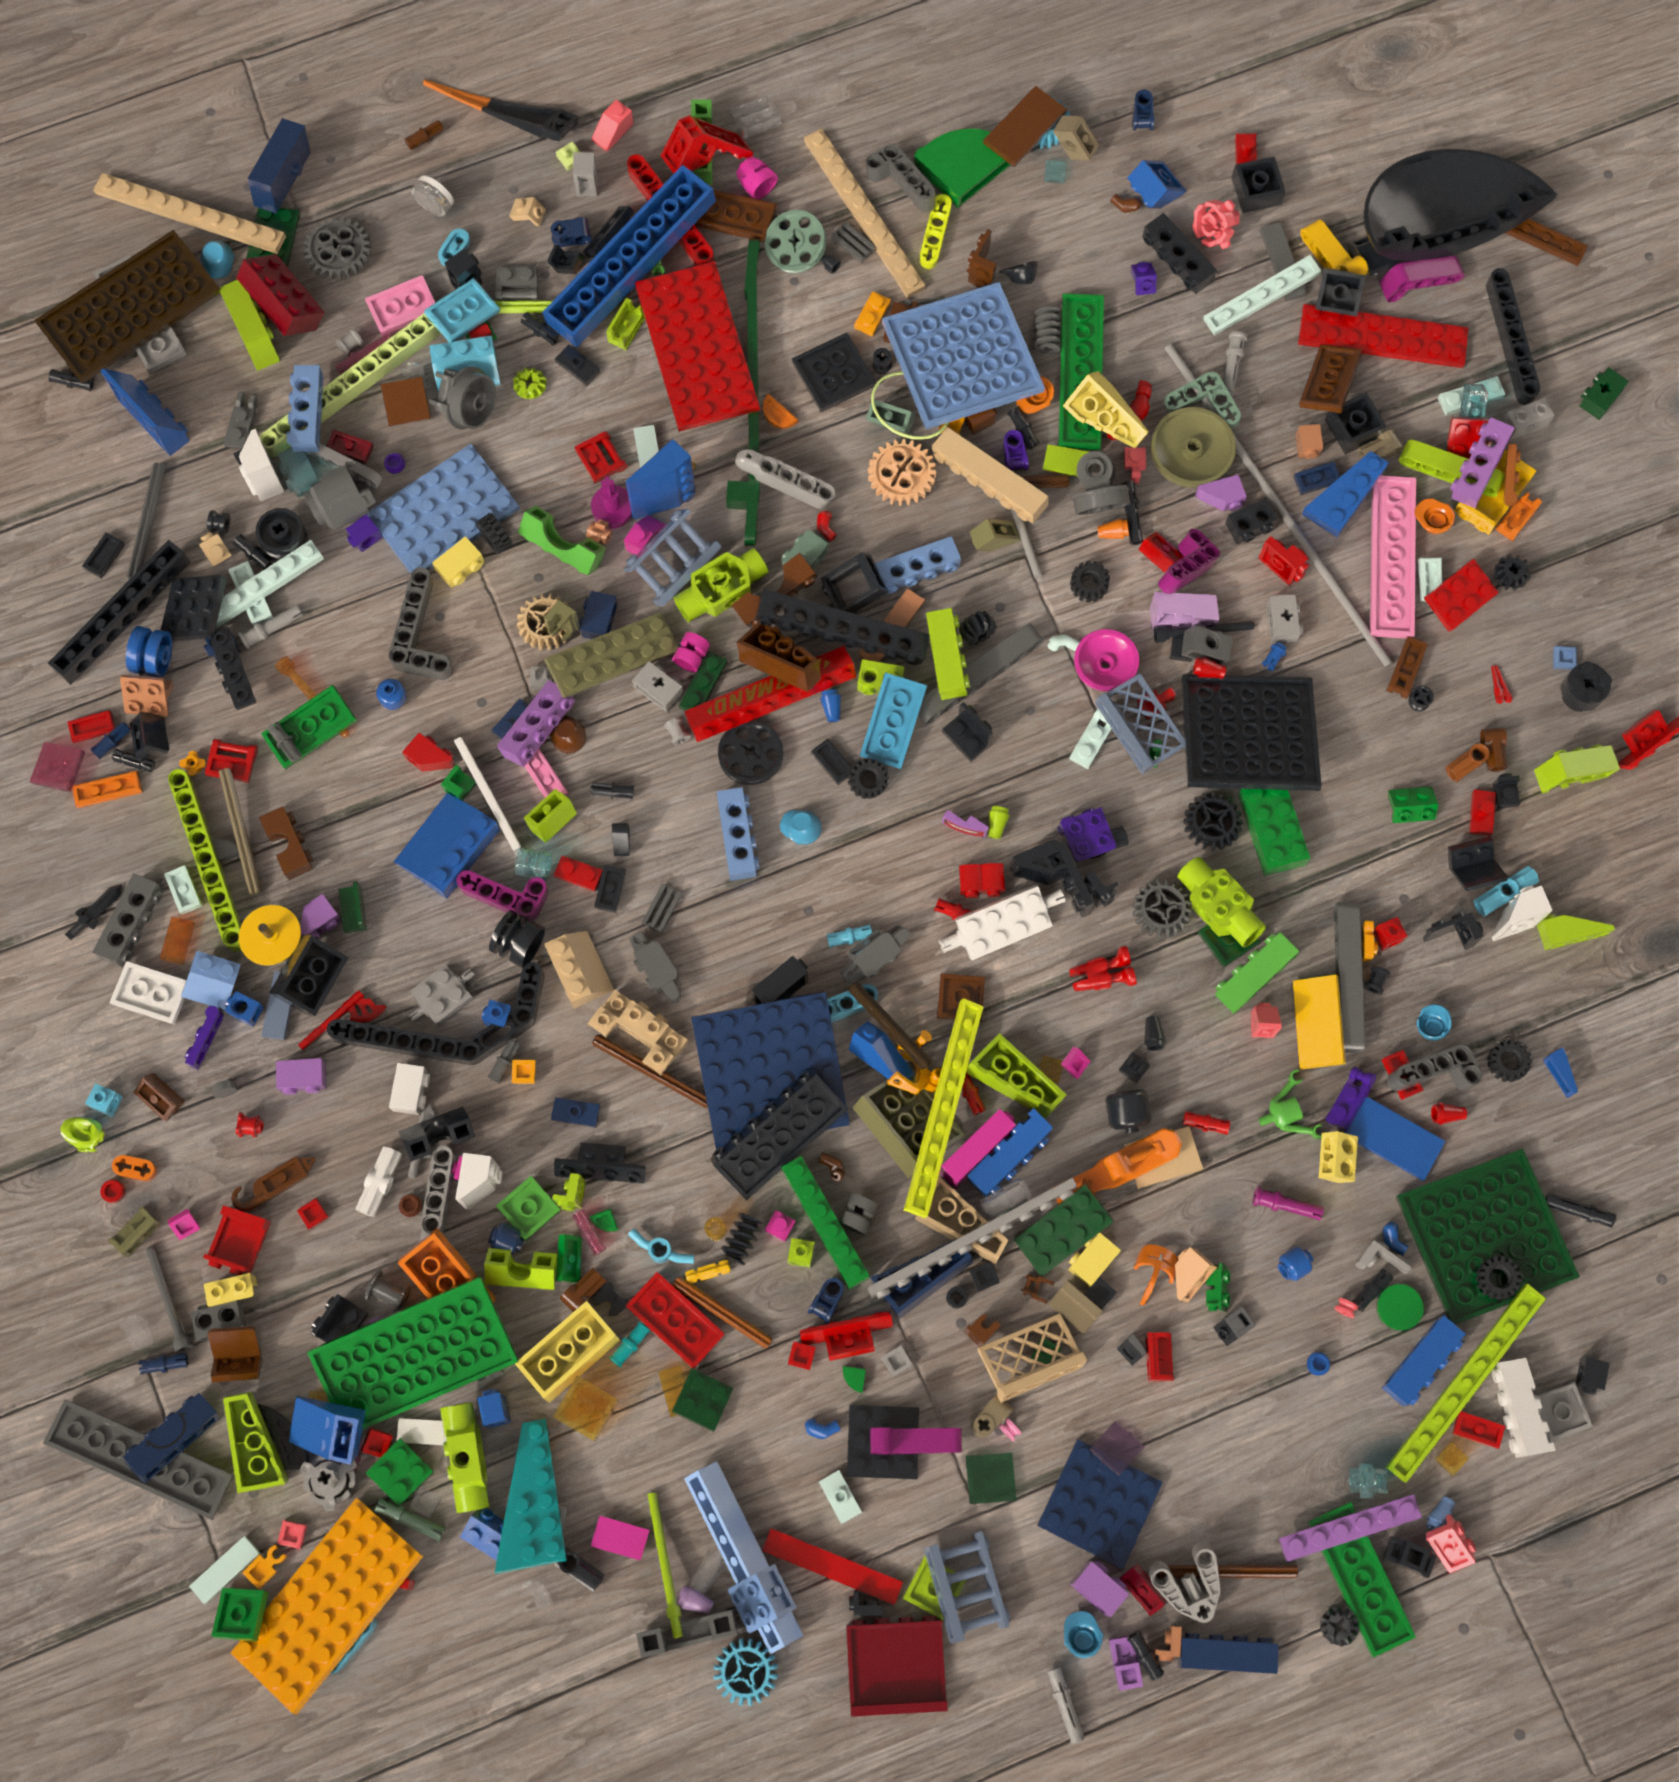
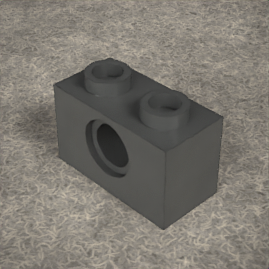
[1181,625,1233,665]

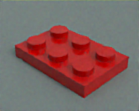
[1424,559,1499,632]

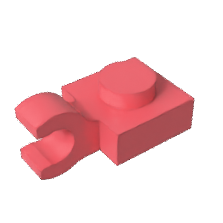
[1124,447,1146,484]

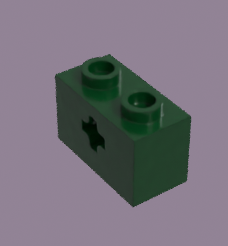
[1579,367,1629,420]

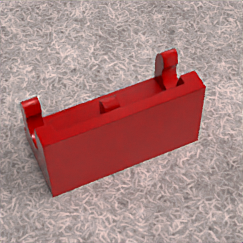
[1145,1332,1174,1382]

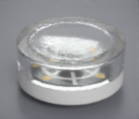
[411,176,454,217]

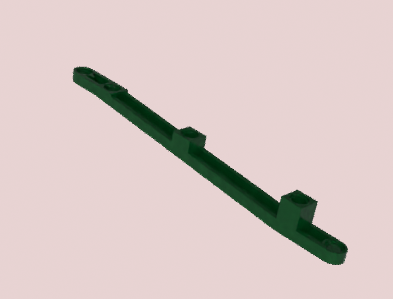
[726,238,760,547]

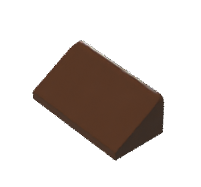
[133,1073,185,1122]

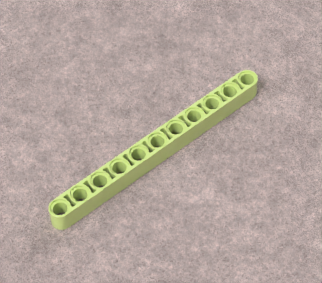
[260,313,441,457]

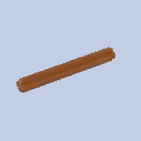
[673,1276,773,1349]

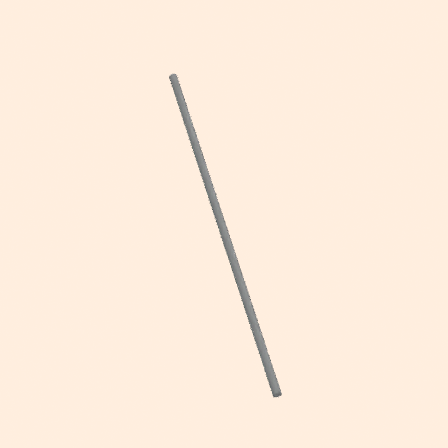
[1165,344,1392,668]

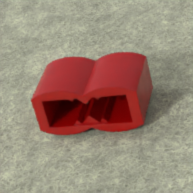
[959,863,1005,898]

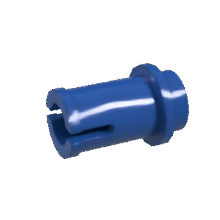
[1262,642,1287,671]

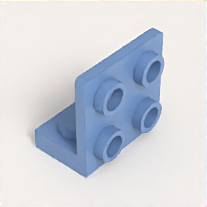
[728,1564,797,1633]

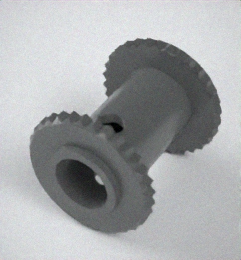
[365,1270,411,1313]

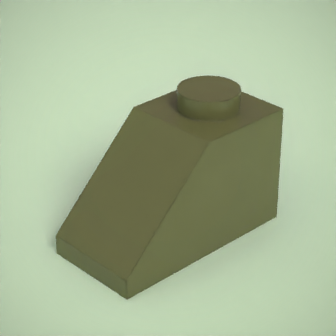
[969,519,1021,552]

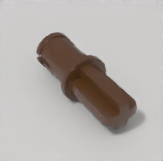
[404,120,444,151]

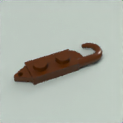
[231,1156,316,1211]

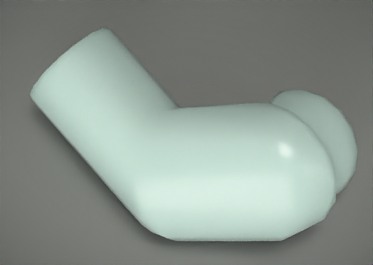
[1048,634,1080,651]

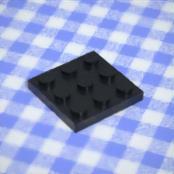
[792,332,876,412]
[161,575,227,641]
[847,1405,919,1480]

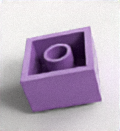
[1069,1561,1129,1617]

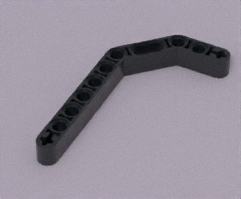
[327,962,544,1065]

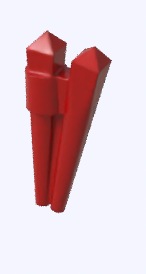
[1491,665,1513,704]

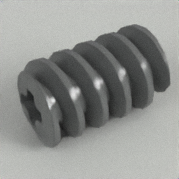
[1034,306,1061,354]

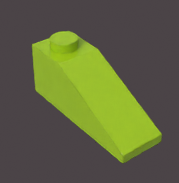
[1537,914,1615,951]

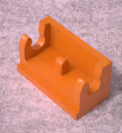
[1495,493,1542,542]

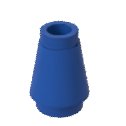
[820,689,841,722]

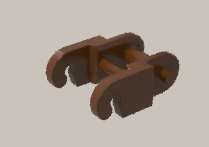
[1020,1274,1054,1304]

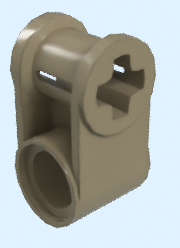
[972,1394,1014,1438]

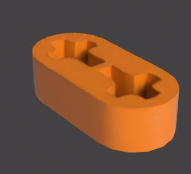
[112,1155,157,1182]

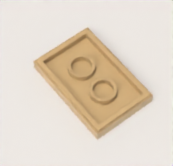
[1124,1126,1203,1189]

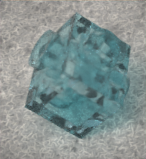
[1348,1464,1387,1498]

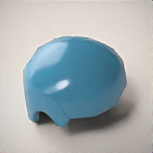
[1417,1004,1452,1041]

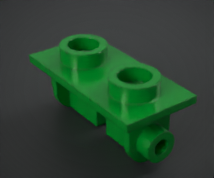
[1206,1263,1231,1312]

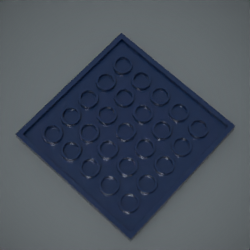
[691,991,850,1149]

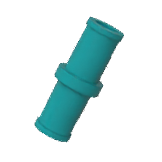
[609,1322,650,1368]

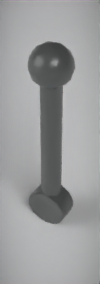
[903,296,946,305]

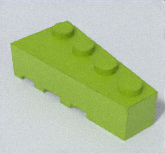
[219,280,280,371]

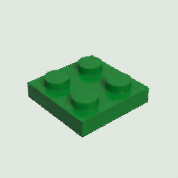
[366,1438,433,1506]
[211,1588,268,1641]

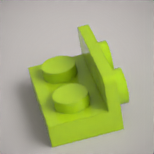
[552,1173,586,1211]

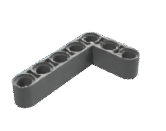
[389,567,453,680]

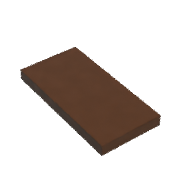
[983,86,1067,167]
[694,189,778,242]
[1299,345,1362,413]

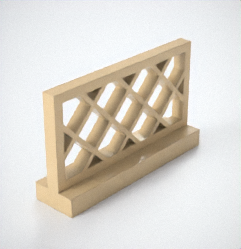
[978,1314,1087,1402]

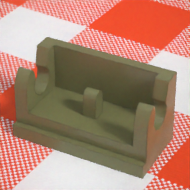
[544,600,580,641]
[108,1206,161,1258]

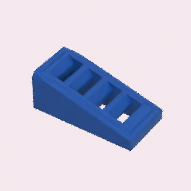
[1543,1047,1578,1098]

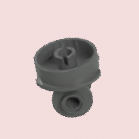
[428,366,496,429]
[1071,451,1131,515]

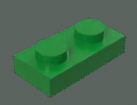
[556,1234,582,1283]

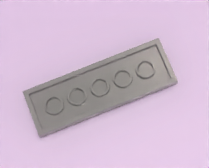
[93,255,187,374]

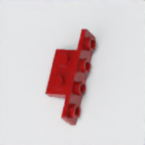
[1618,710,1679,770]
[800,1311,893,1361]

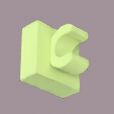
[556,141,580,171]

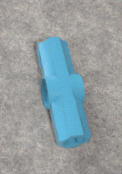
[1473,866,1539,917]

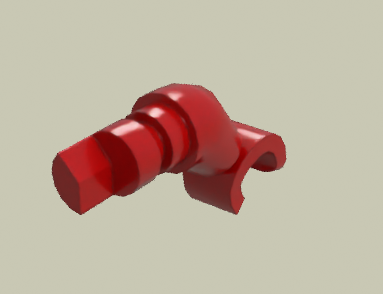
[1107,380,1152,440]

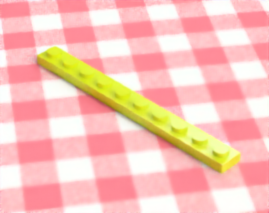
[904,998,984,1218]

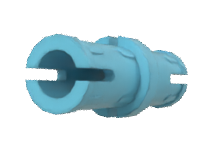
[826,924,872,948]

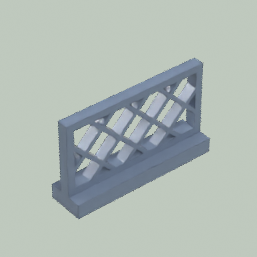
[1095,674,1185,775]

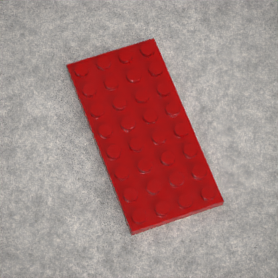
[635,261,760,432]

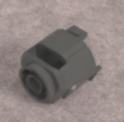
[303,460,376,530]

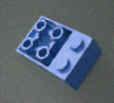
[289,1396,366,1464]

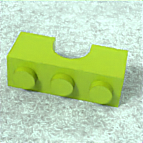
[484,1248,557,1290]

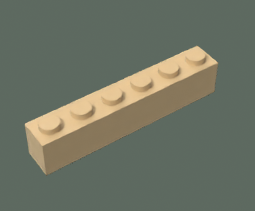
[932,427,1049,524]

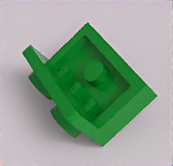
[1388,786,1438,823]

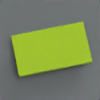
[1043,444,1088,477]

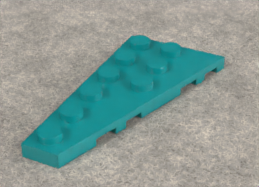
[494,1419,567,1574]

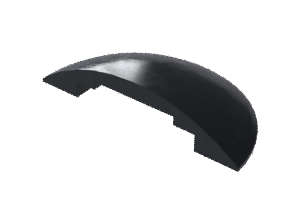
[1363,149,1557,261]

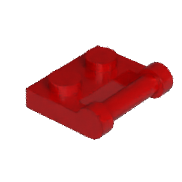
[574,431,628,484]
[204,738,258,783]

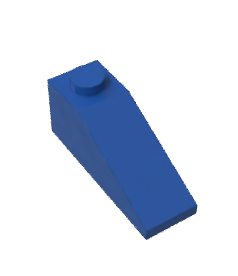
[848,1020,915,1082]

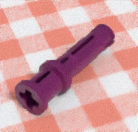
[1252,1186,1324,1221]

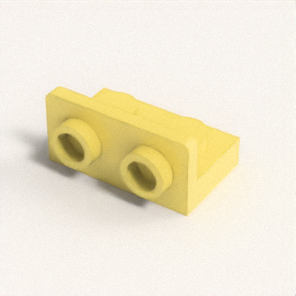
[204,1273,257,1307]

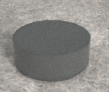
[212,1080,237,1098]

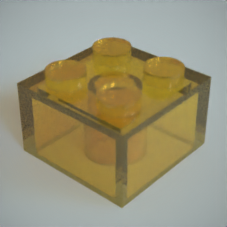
[553,1375,619,1442]

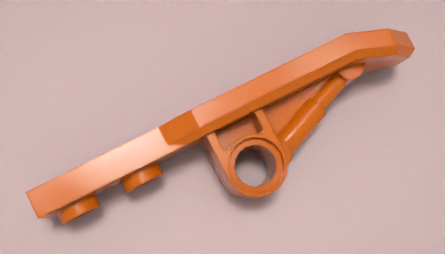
[1051,1128,1182,1204]

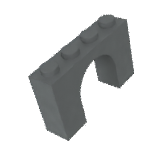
[636,1609,739,1658]

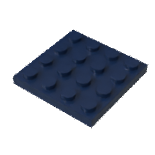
[1037,1439,1163,1569]

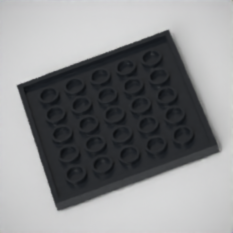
[1181,674,1322,791]

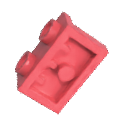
[1426,1514,1476,1573]

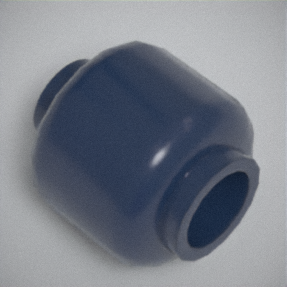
[488,1223,524,1255]

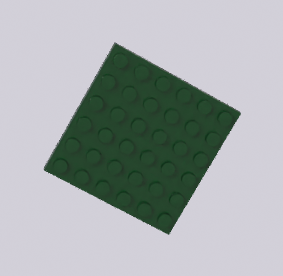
[1395,1148,1580,1325]

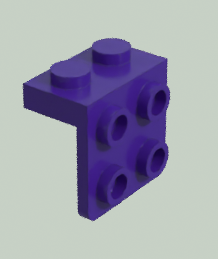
[1057,808,1116,862]

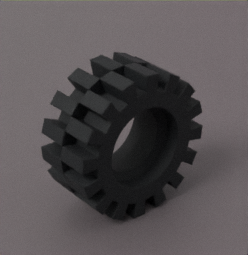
[476,513,512,554]
[1070,561,1110,603]
[847,758,889,799]
[1487,1039,1533,1083]
[1475,1256,1522,1300]

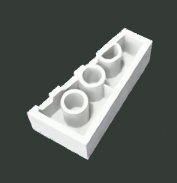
[1492,1358,1556,1458]

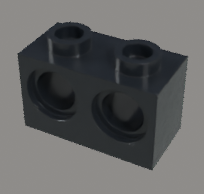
[1225,498,1278,544]

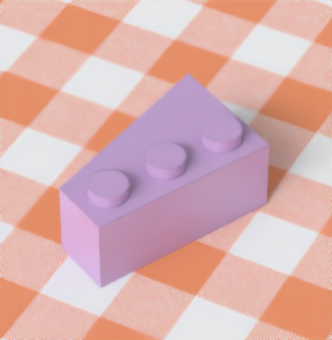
[1150,592,1219,632]

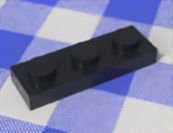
[583,206,634,257]

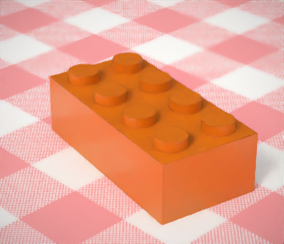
[397,1228,496,1303]

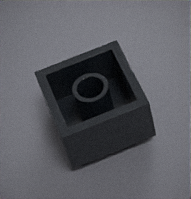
[1231,156,1286,213]
[1325,392,1387,454]

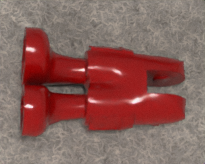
[1069,945,1137,991]

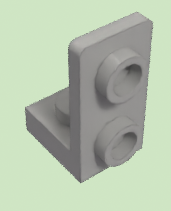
[1354,1240,1412,1274]

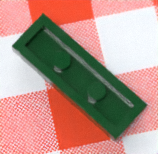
[679,651,727,711]

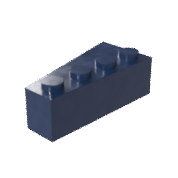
[870,1239,973,1319]

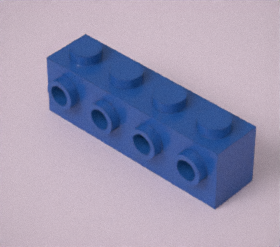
[1381,1315,1466,1406]

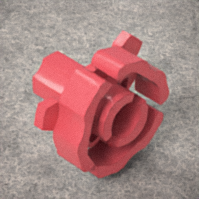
[1193,199,1240,249]

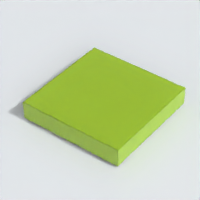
[903,1555,967,1621]

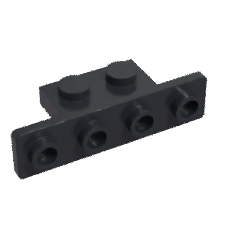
[210,627,257,710]
[554,1142,646,1183]

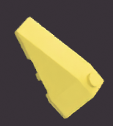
[1063,371,1149,448]

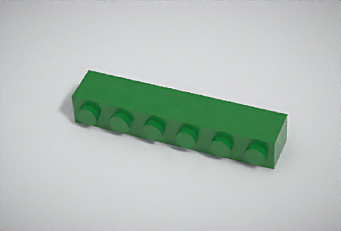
[781,1156,870,1291]

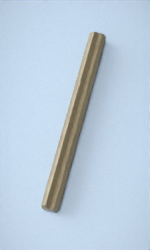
[219,768,262,895]

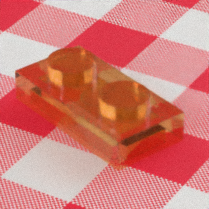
[159,917,195,965]

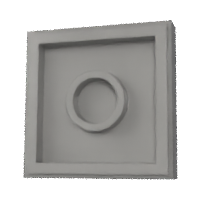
[1537,1382,1594,1442]

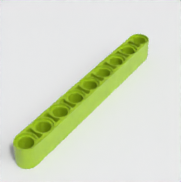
[168,769,241,952]

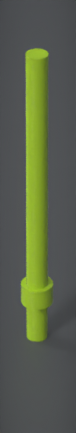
[647,1492,683,1638]

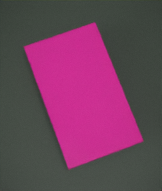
[591,1516,650,1561]

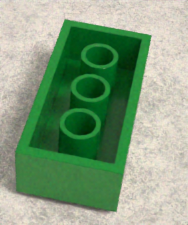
[1238,789,1310,876]

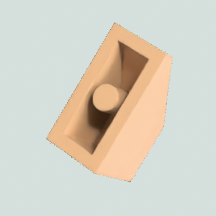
[1175,1247,1217,1303]

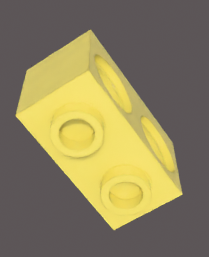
[1319,1131,1358,1183]

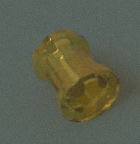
[704,1217,726,1241]

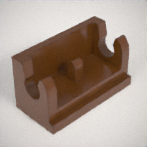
[964,1314,1001,1347]

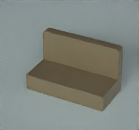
[1048,1281,1103,1334]

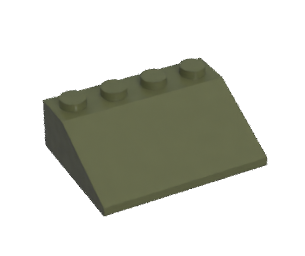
[852,1067,965,1178]

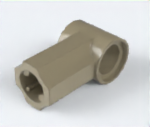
[1358,429,1404,460]

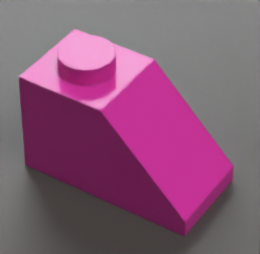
[624,515,666,555]

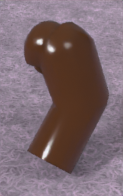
[1110,194,1142,213]
[818,1152,845,1182]

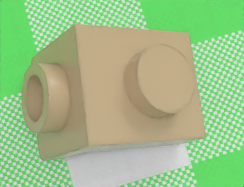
[509,197,546,226]
[198,532,232,567]

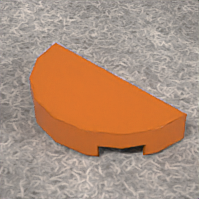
[762,394,798,429]

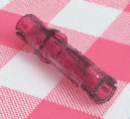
[334,333,391,375]

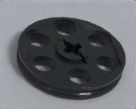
[718,721,783,785]

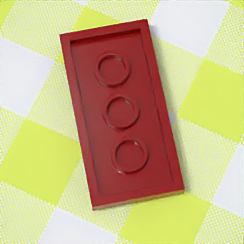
[626,1272,725,1369]

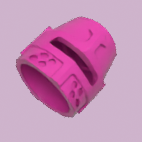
[736,156,778,200]

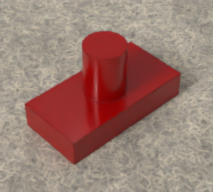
[1235,133,1257,164]
[1469,789,1496,836]

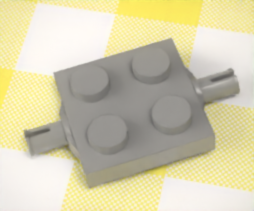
[409,964,475,1026]

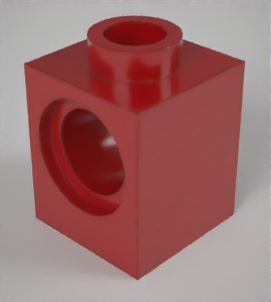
[1373,917,1408,951]

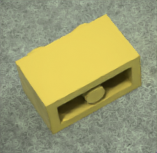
[432,536,485,589]
[1068,1233,1121,1288]

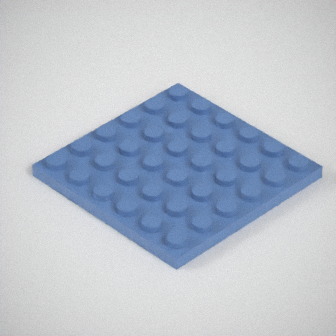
[882,282,1045,429]

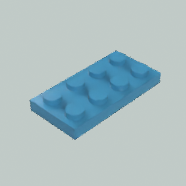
[860,673,927,769]

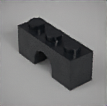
[398,1106,476,1162]

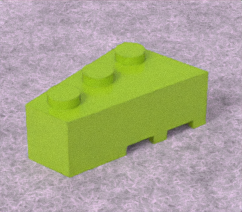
[1534,744,1620,794]

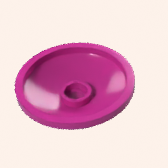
[1074,629,1139,692]

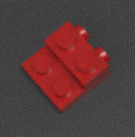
[1258,536,1310,586]

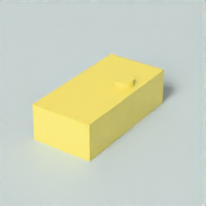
[515,1301,620,1403]

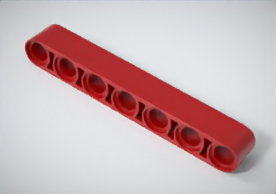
[627,154,714,266]

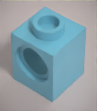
[85,1083,123,1117]

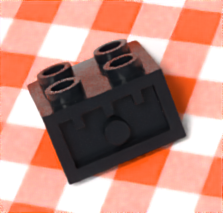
[942,702,993,762]
[1448,836,1508,891]
[311,1294,369,1342]

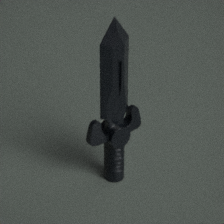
[65,884,122,940]

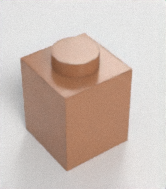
[1295,424,1323,459]

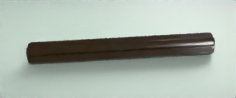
[848,981,932,1070]

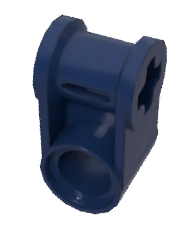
[1132,89,1154,131]
[551,217,592,247]
[807,1278,844,1324]

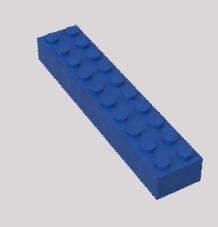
[542,165,716,348]

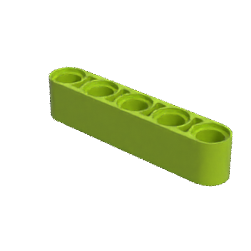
[1399,440,1505,497]

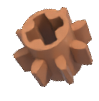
[586,519,612,545]

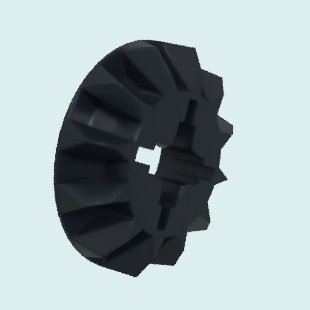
[1320,1606,1359,1647]

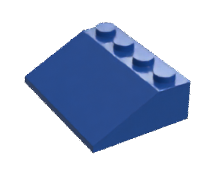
[101,368,190,456]
[625,439,695,520]
[394,793,500,899]

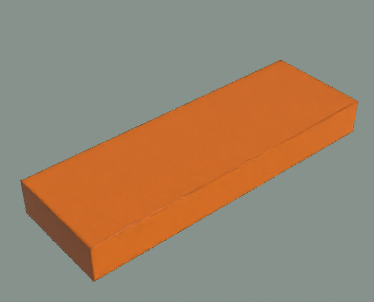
[72,770,142,808]

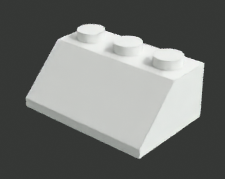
[239,429,284,502]
[1492,885,1552,942]
[456,1153,503,1209]

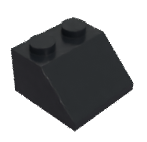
[1316,267,1366,317]

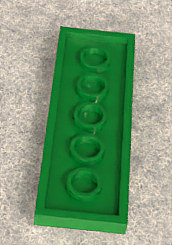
[1308,1502,1416,1658]

